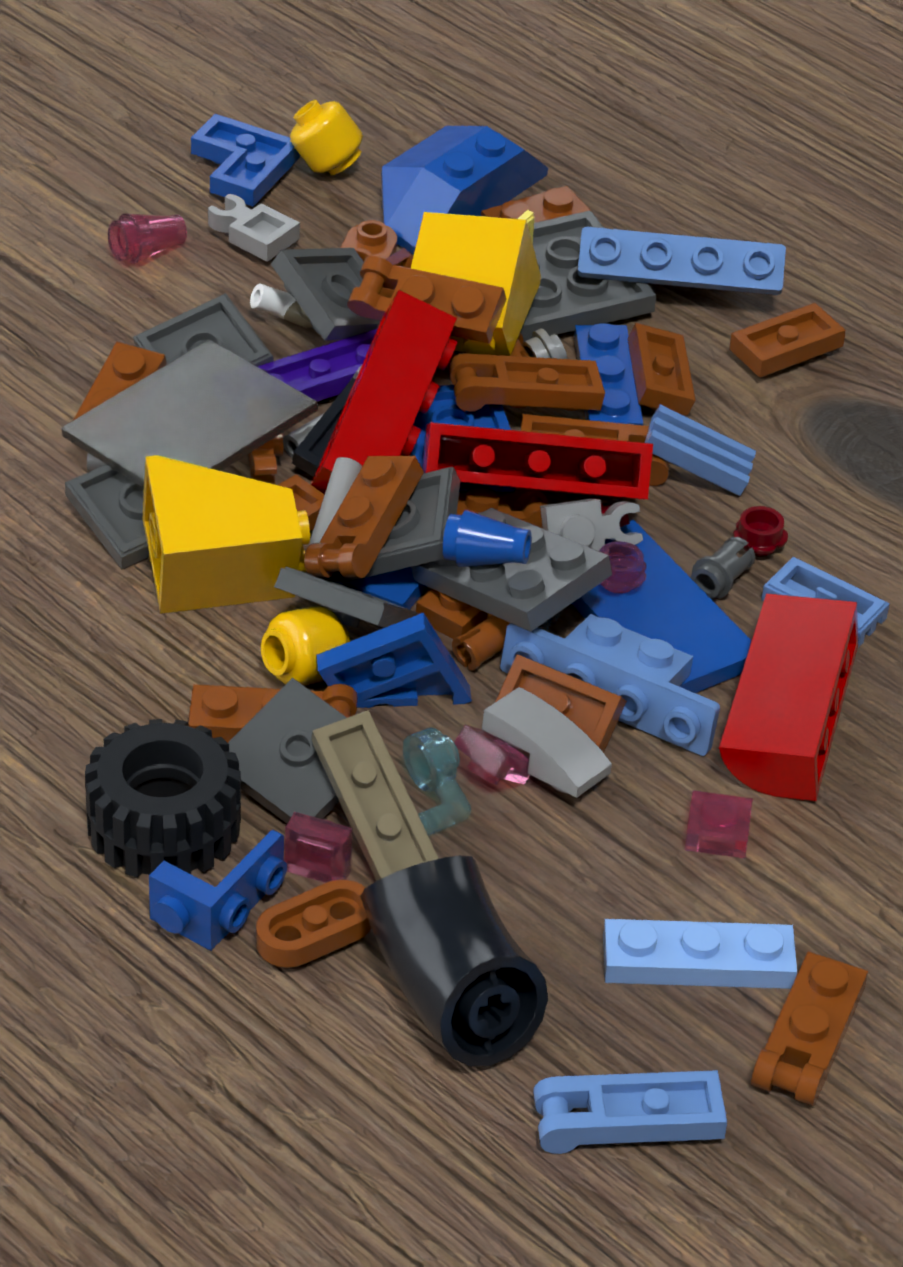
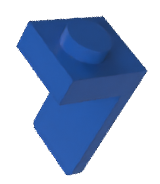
[149,830,287,951]

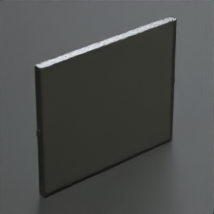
[61,339,318,487]

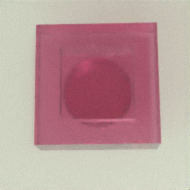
[453,724,530,785]
[685,791,753,858]
[285,811,352,883]

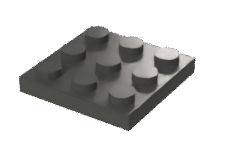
[520,210,656,341]

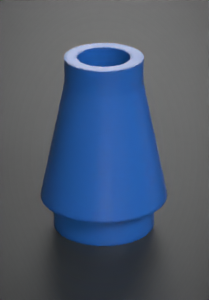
[443,510,532,567]

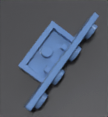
[578,227,786,295]
[500,614,720,756]

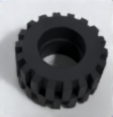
[85,719,241,878]

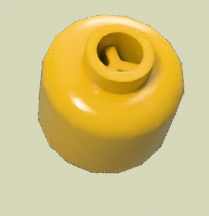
[290,100,363,175]
[260,607,350,686]

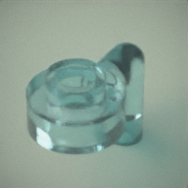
[403,727,471,836]

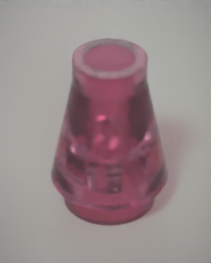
[108,213,187,264]

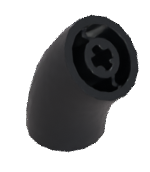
[360,855,548,1067]

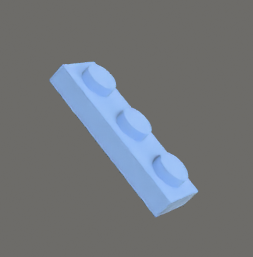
[603,919,797,989]

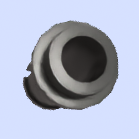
[691,537,755,599]

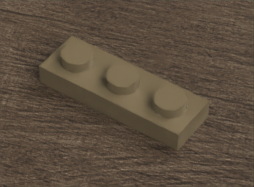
[311,710,439,881]

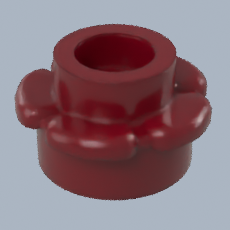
[733,506,788,556]

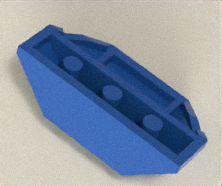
[381,126,548,255]

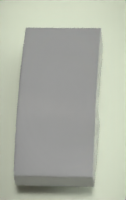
[482,687,612,798]

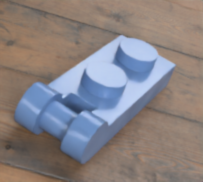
[533,1070,727,1154]

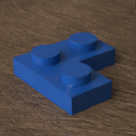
[191,114,300,207]

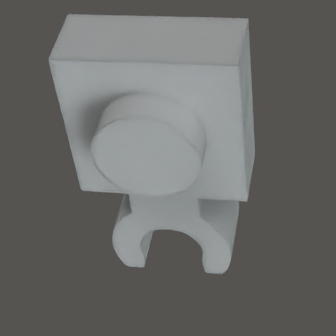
[208,194,300,262]
[540,498,643,554]

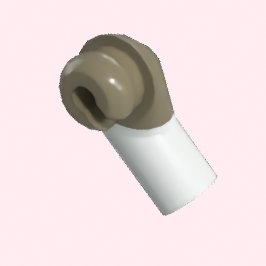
[250,283,313,329]

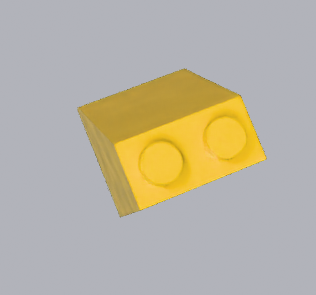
[411,212,541,356]
[142,455,310,614]

